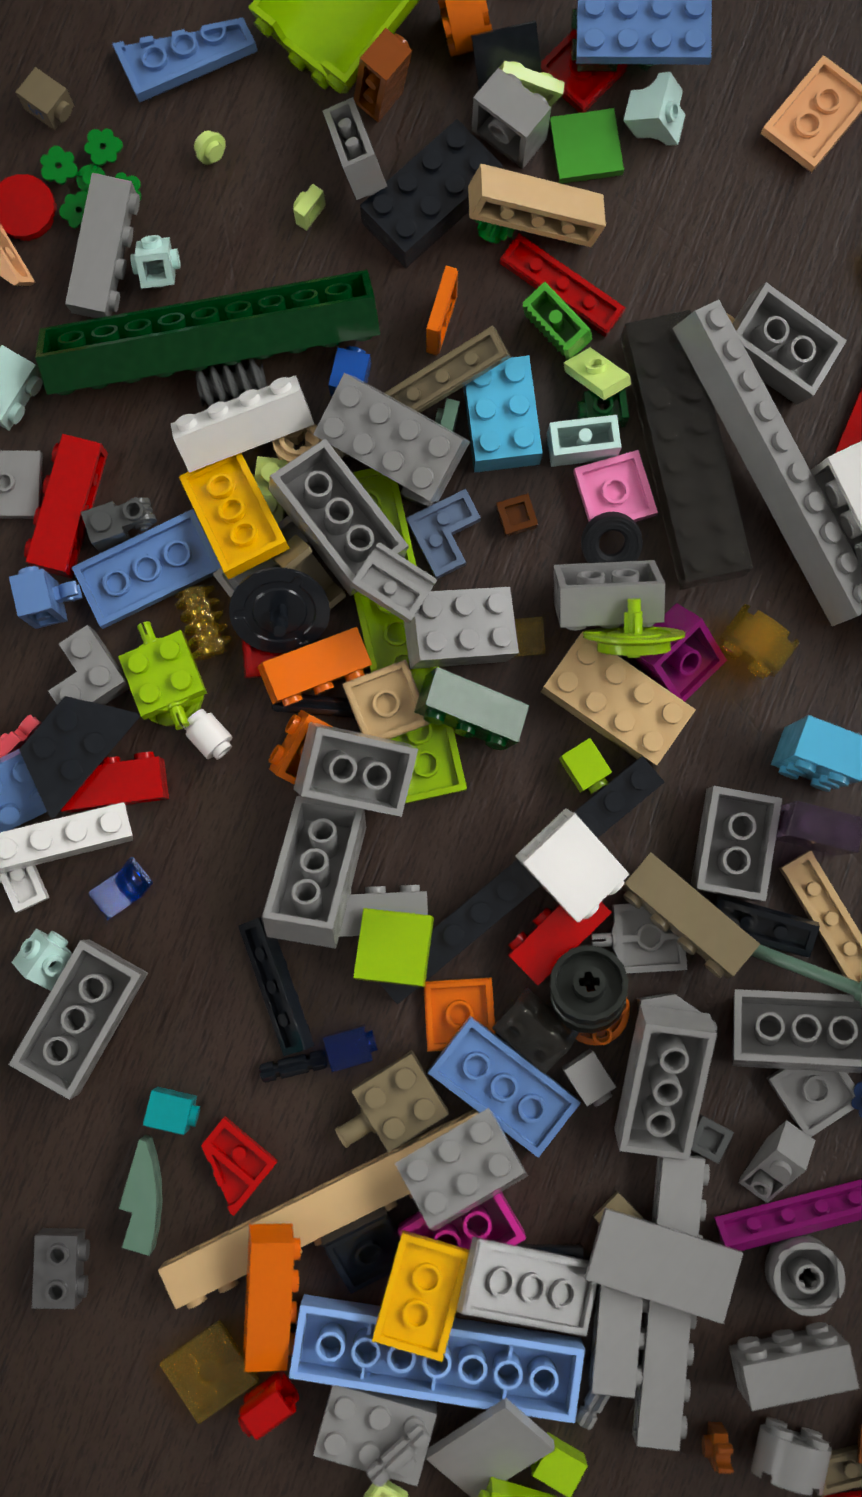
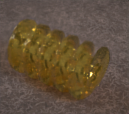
[174,585,232,661]

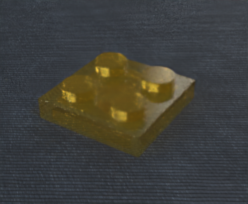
[159,1319,259,1425]

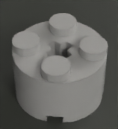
[765,1234,845,1316]
[751,1417,832,1496]

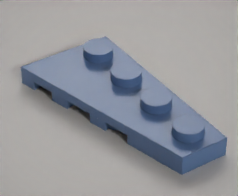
[112,18,258,103]

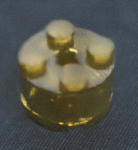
[719,604,800,680]

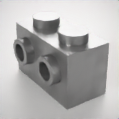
[32,1228,90,1309]

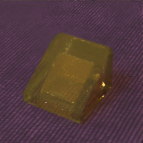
[514,617,545,657]

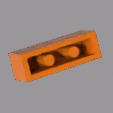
[258,627,372,707]

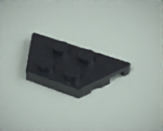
[19,696,140,819]

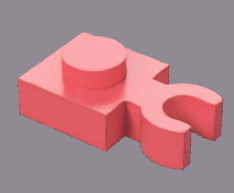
[0,714,41,758]

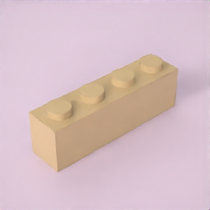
[468,164,606,247]

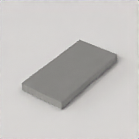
[585,1207,743,1324]
[456,1237,597,1337]

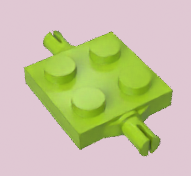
[118,621,207,730]

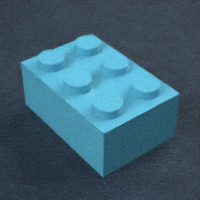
[463,355,542,473]
[771,715,862,792]

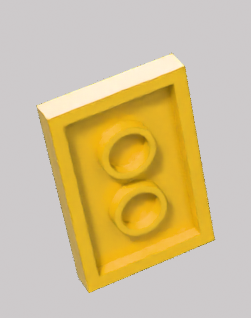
[372,1230,470,1362]

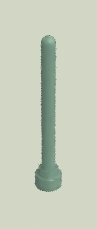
[751,945,862,1006]

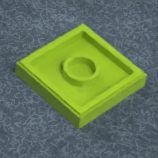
[353,908,434,988]

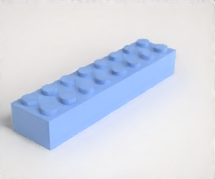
[289,1294,585,1423]

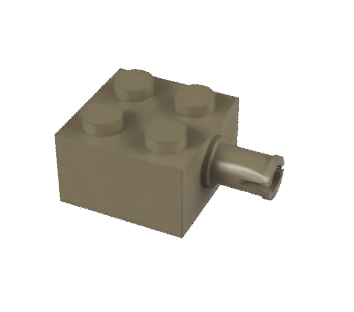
[335,1050,449,1153]

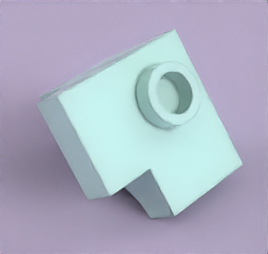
[623,72,685,145]

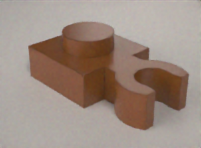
[702,1422,733,1474]

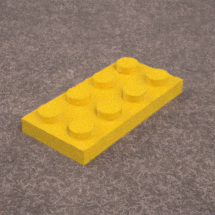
[179,453,290,580]

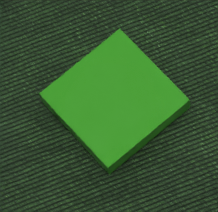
[549,108,624,184]

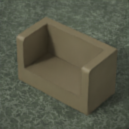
[272,535,346,609]

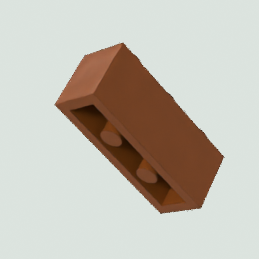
[353,28,412,122]

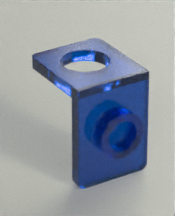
[89,857,153,919]

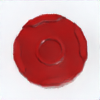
[0,174,57,241]

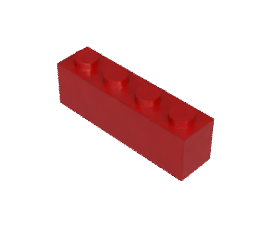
[24,434,108,579]

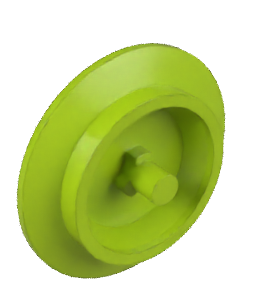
[583,598,685,658]

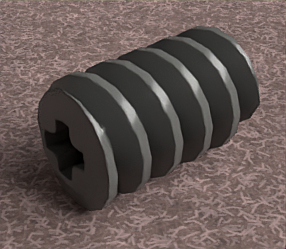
[196,358,267,408]

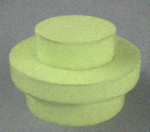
[194,131,226,165]

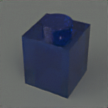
[323,1024,378,1072]

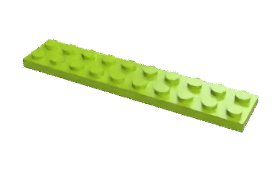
[352,468,467,804]

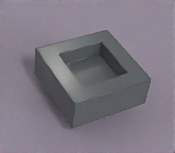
[691,1114,734,1164]

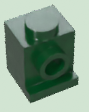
[577,388,629,428]

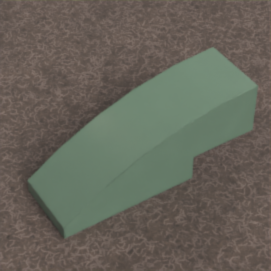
[119,1134,163,1256]

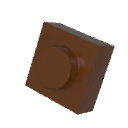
[496,493,538,537]

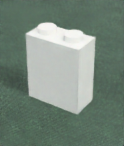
[515,808,629,923]

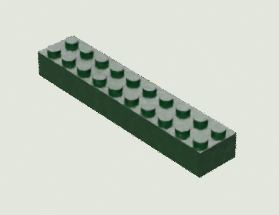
[35,270,381,395]

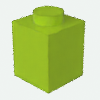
[559,738,612,794]
[531,1432,588,1497]

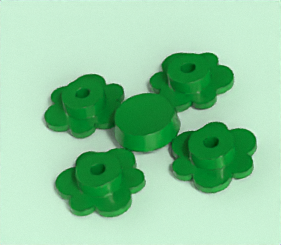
[40,128,142,229]

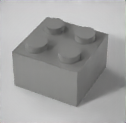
[472,67,551,169]

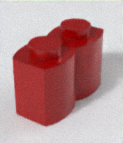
[238,1371,299,1440]

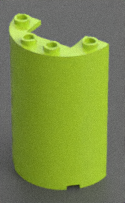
[248,0,420,94]

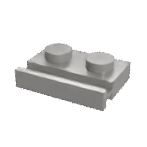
[350,542,437,624]

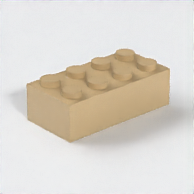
[541,631,696,768]

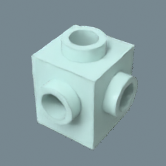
[130,235,181,289]
[11,928,73,991]

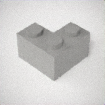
[48,625,130,705]

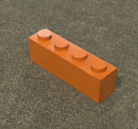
[243,1223,301,1372]

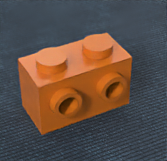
[269,710,333,784]

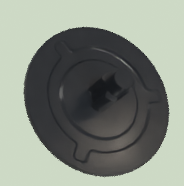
[229,568,330,653]

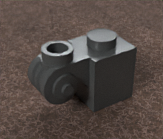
[81,497,157,553]

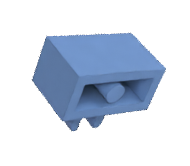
[9,566,83,629]

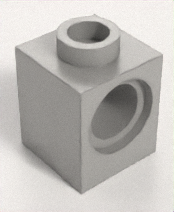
[561,1048,616,1107]

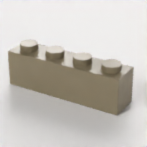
[621,852,760,979]

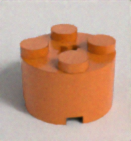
[438,0,492,57]

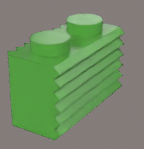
[523,282,592,360]

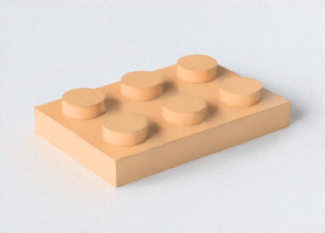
[761,55,862,173]

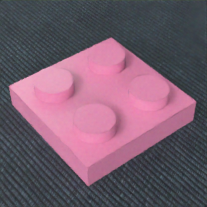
[573,450,658,522]

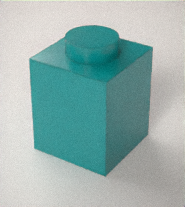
[143,1086,200,1135]

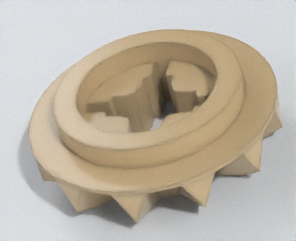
[273,424,322,463]

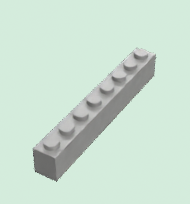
[632,1153,710,1451]

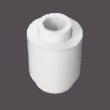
[183,709,233,760]

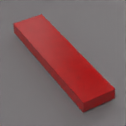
[499,234,626,338]

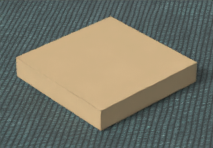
[342,659,430,739]

